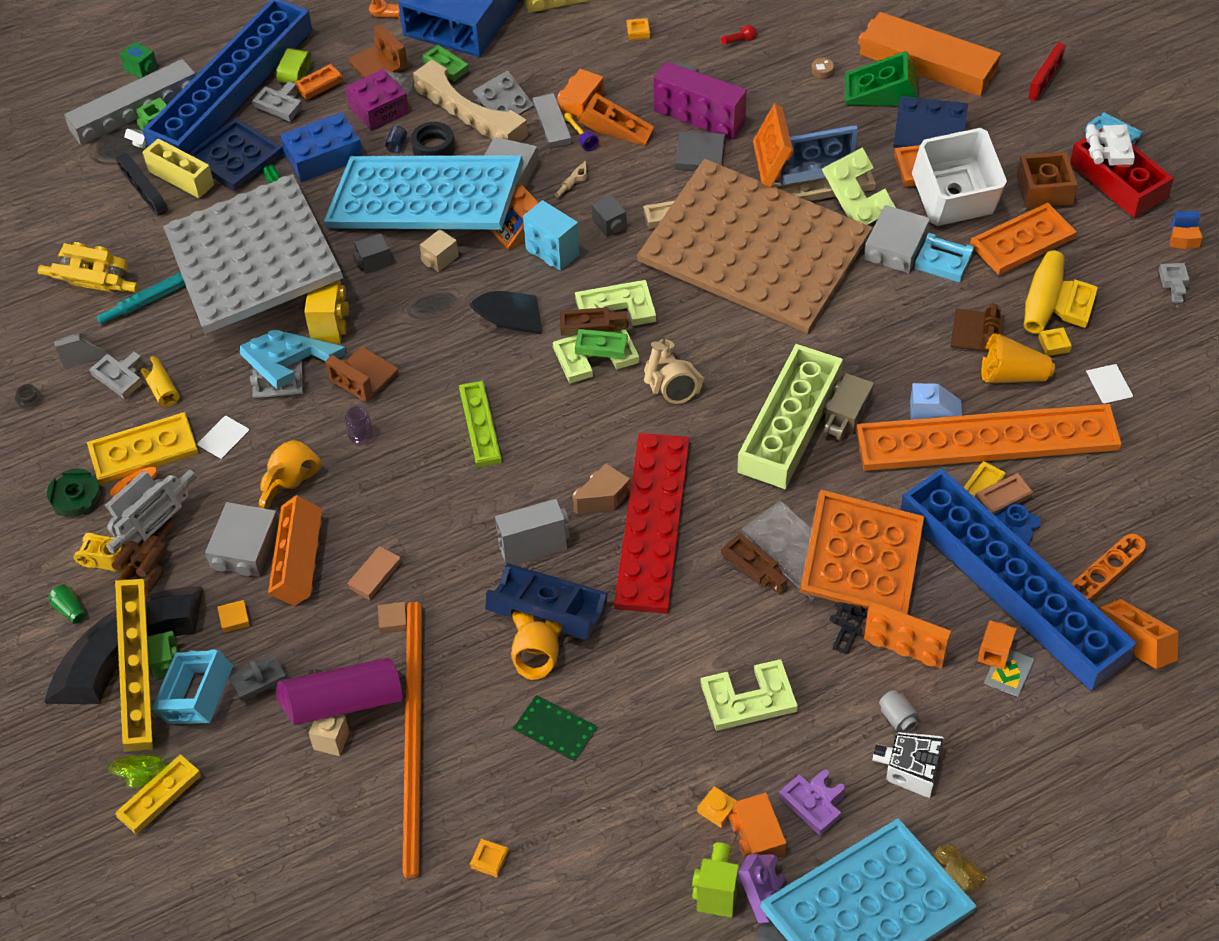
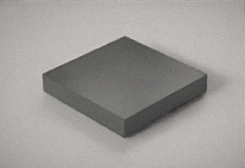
[675,131,725,170]

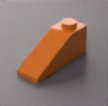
[579,93,654,146]
[1100,599,1179,669]

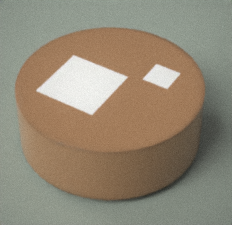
[811,58,834,79]

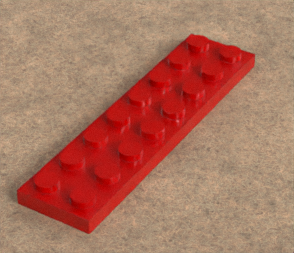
[614,433,689,614]

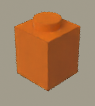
[977,620,1016,670]

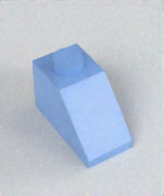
[910,383,962,420]

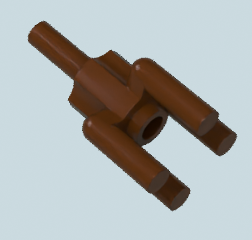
[112,521,174,596]

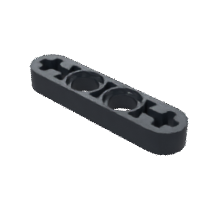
[116,153,168,215]

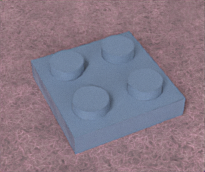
[774,161,826,184]

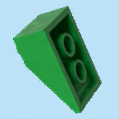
[845,51,918,106]

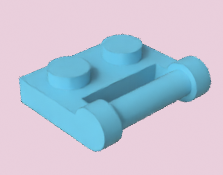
[914,233,975,282]

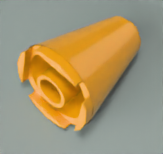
[981,333,1055,383]

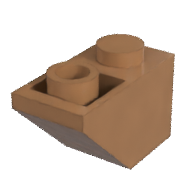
[573,464,630,514]

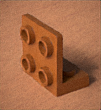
[348,24,408,78]
[325,347,398,403]

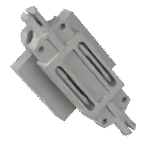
[105,470,197,554]

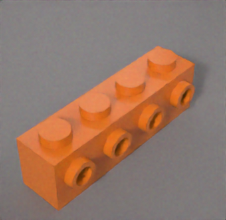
[268,495,322,606]

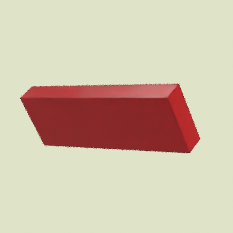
[1028,42,1066,101]

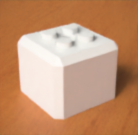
[912,128,1007,226]

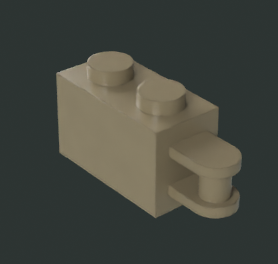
[823,373,874,441]

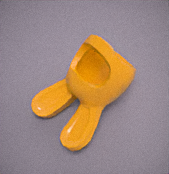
[258,440,322,509]
[511,610,562,680]

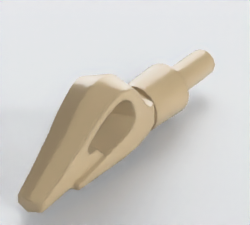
[555,161,587,198]

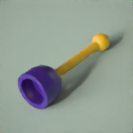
[564,113,599,151]

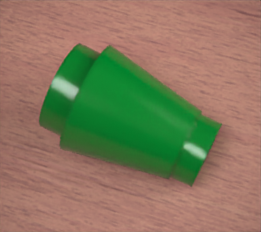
[48,584,86,624]

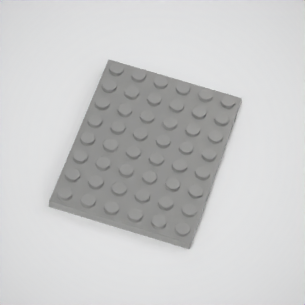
[163,174,343,335]

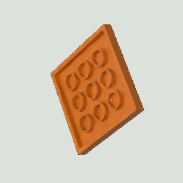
[799,490,924,614]

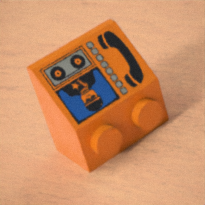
[490,184,538,251]

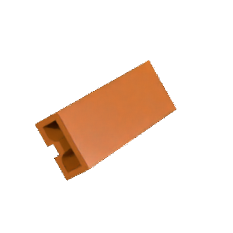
[858,12,1001,97]

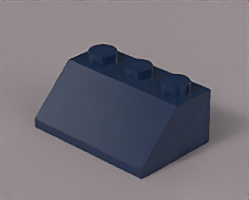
[893,96,968,148]

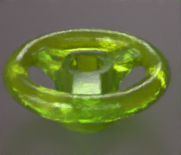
[108,755,166,787]

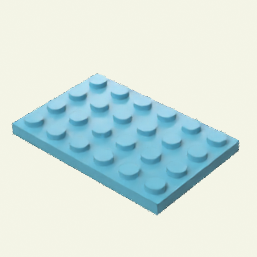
[760,818,977,941]

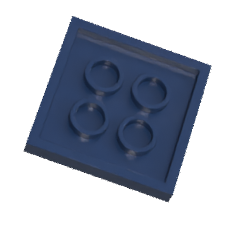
[187,118,284,191]

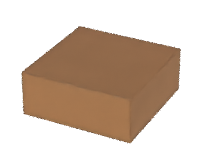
[378,602,407,633]

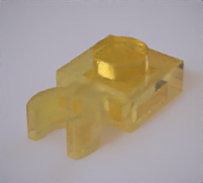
[934,843,987,891]

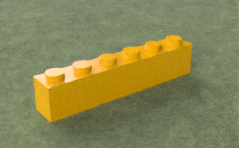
[115,579,153,752]

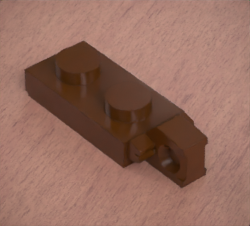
[560,307,629,336]
[721,534,788,594]

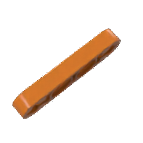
[1071,534,1146,602]

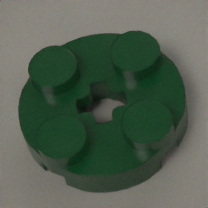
[47,469,101,516]

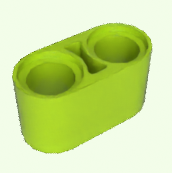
[276,48,312,84]

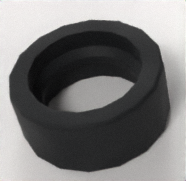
[411,121,455,156]

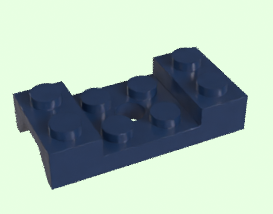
[485,563,608,640]

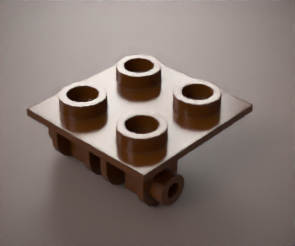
[950,304,1005,352]

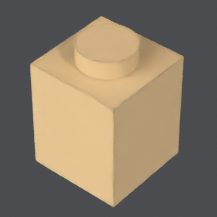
[420,229,459,272]
[309,715,350,756]

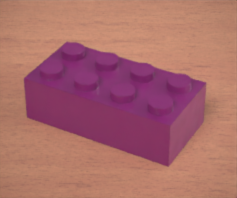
[653,61,747,140]

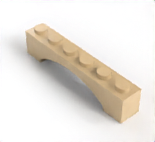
[413,60,528,142]

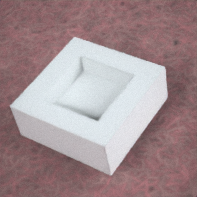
[125,129,146,148]

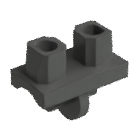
[229,655,287,702]

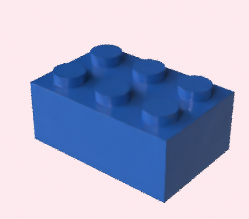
[280,112,363,183]

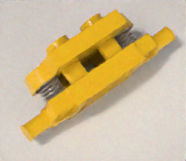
[38,242,139,293]

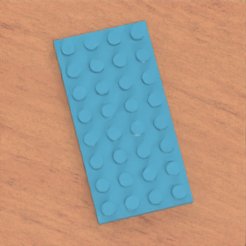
[324,155,524,229]

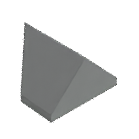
[54,333,111,369]

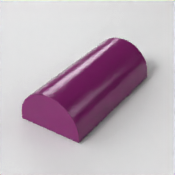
[277,657,402,725]

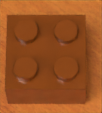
[1017,152,1077,209]

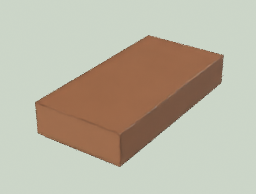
[974,473,1033,515]
[347,546,402,600]

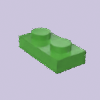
[422,45,469,82]
[575,329,628,359]

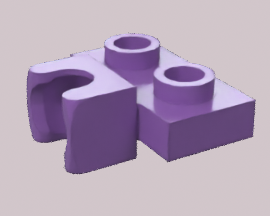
[778,770,846,836]
[738,854,785,923]

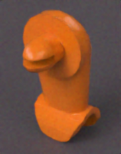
[369,0,401,20]

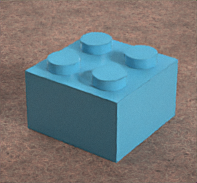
[523,200,580,271]

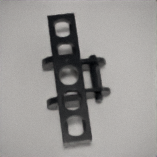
[829,602,868,654]

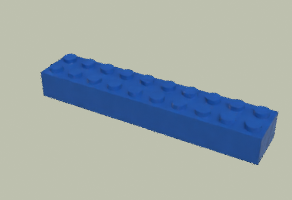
[142,0,312,153]
[901,468,1137,691]

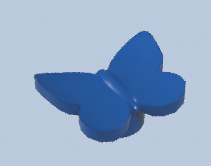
[995,504,1040,545]

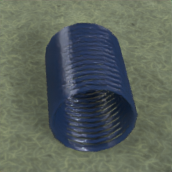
[385,125,407,153]

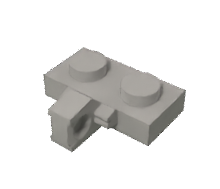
[252,81,303,121]
[89,352,144,399]

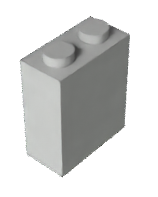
[484,137,538,187]
[864,205,930,273]
[495,499,570,565]
[205,502,279,577]

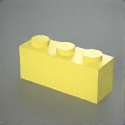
[143,139,214,198]

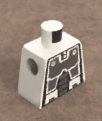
[872,733,943,798]

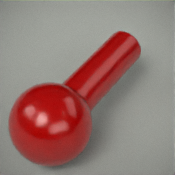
[721,25,757,45]

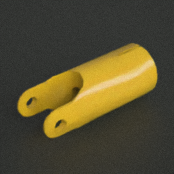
[141,356,180,408]

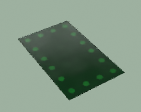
[513,695,598,761]

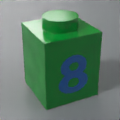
[120,41,158,78]

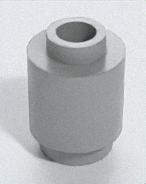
[879,690,920,733]

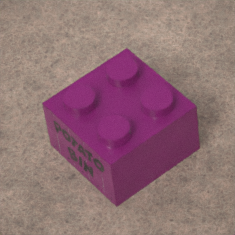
[345,68,409,131]

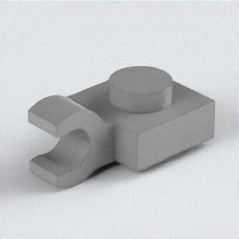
[1159,263,1189,303]

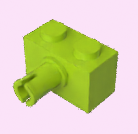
[692,843,739,918]

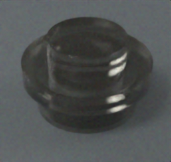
[15,384,41,408]

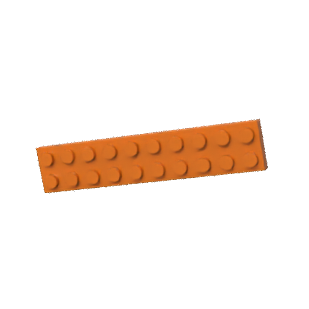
[856,404,1121,471]

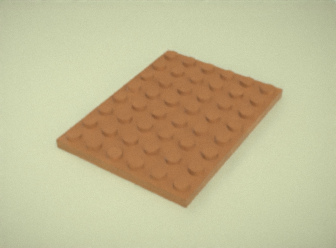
[637,159,872,334]

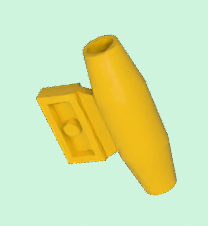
[1024,250,1098,334]

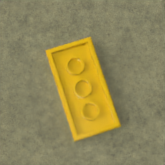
[87,412,199,485]

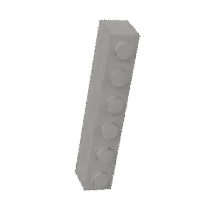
[64,59,196,146]

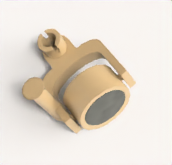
[644,339,704,404]

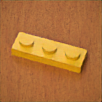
[115,754,201,835]

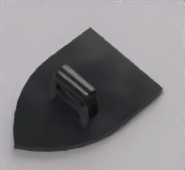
[469,291,542,334]

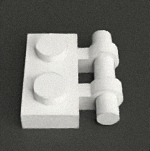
[1086,124,1135,165]

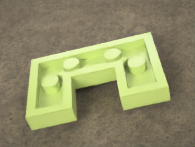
[822,148,896,225]
[575,280,656,326]
[553,329,639,384]
[701,659,798,731]

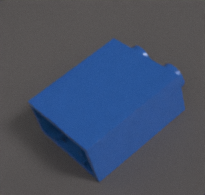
[398,0,520,58]

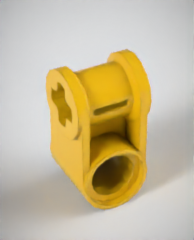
[73,533,129,572]

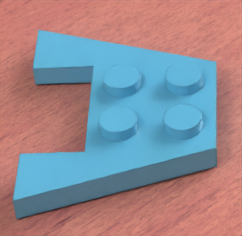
[240,330,346,389]

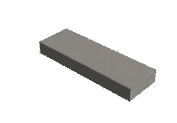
[532,93,571,148]

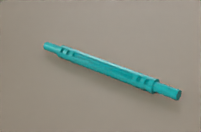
[96,272,185,325]

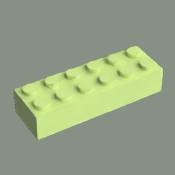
[737,344,843,489]

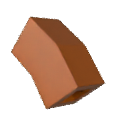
[1170,226,1203,249]

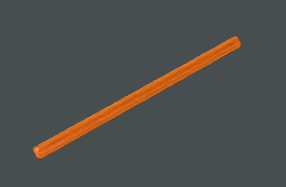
[403,601,422,879]

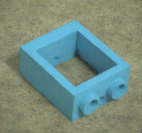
[151,649,234,724]

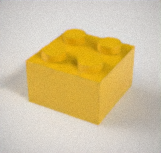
[304,280,349,344]

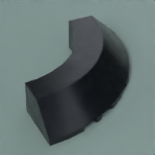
[45,586,203,704]

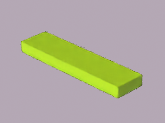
[459,381,502,468]

